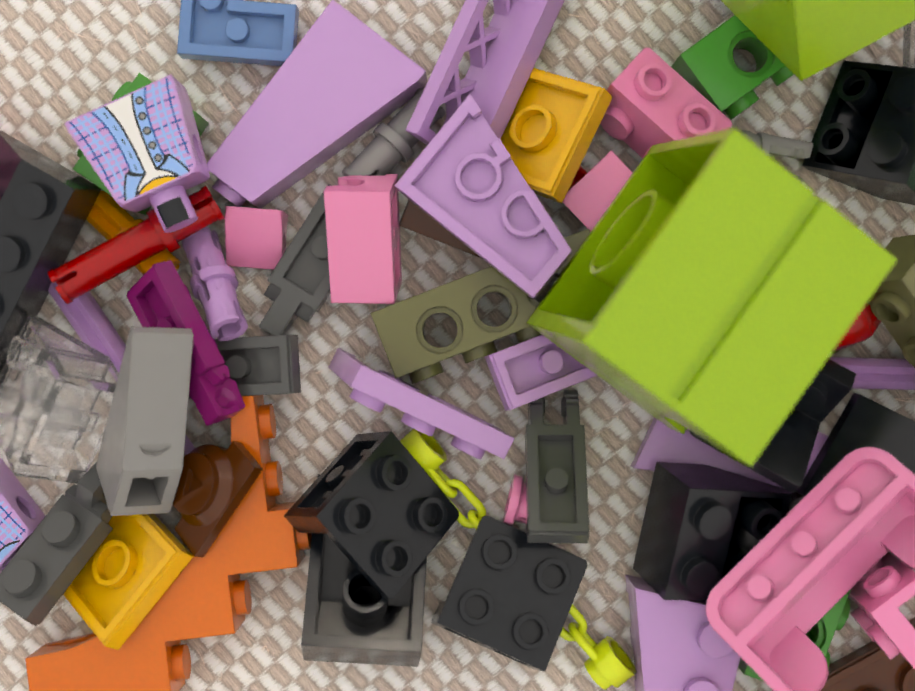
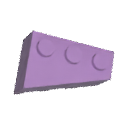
[625,574,740,691]

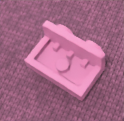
[600,48,732,159]
[849,552,915,669]

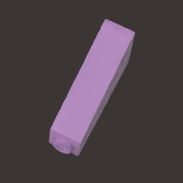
[207,0,427,208]

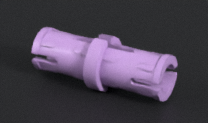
[181,227,248,341]

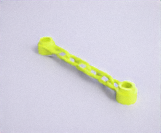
[400,429,636,690]

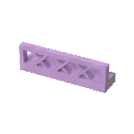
[405,0,565,145]

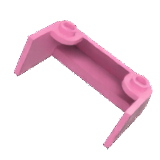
[706,447,915,691]

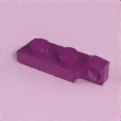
[126,260,245,426]

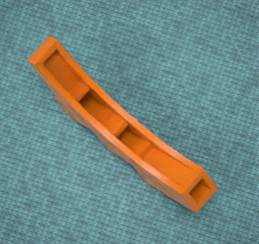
[25,395,312,691]

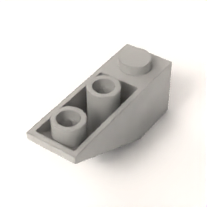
[96,327,193,516]

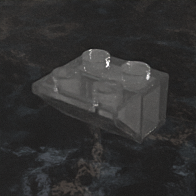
[0,315,119,484]

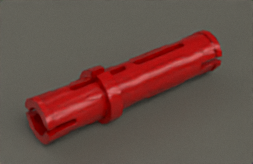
[47,185,224,304]

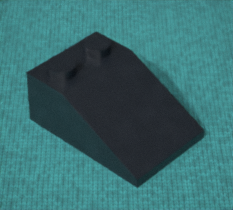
[301,474,427,667]

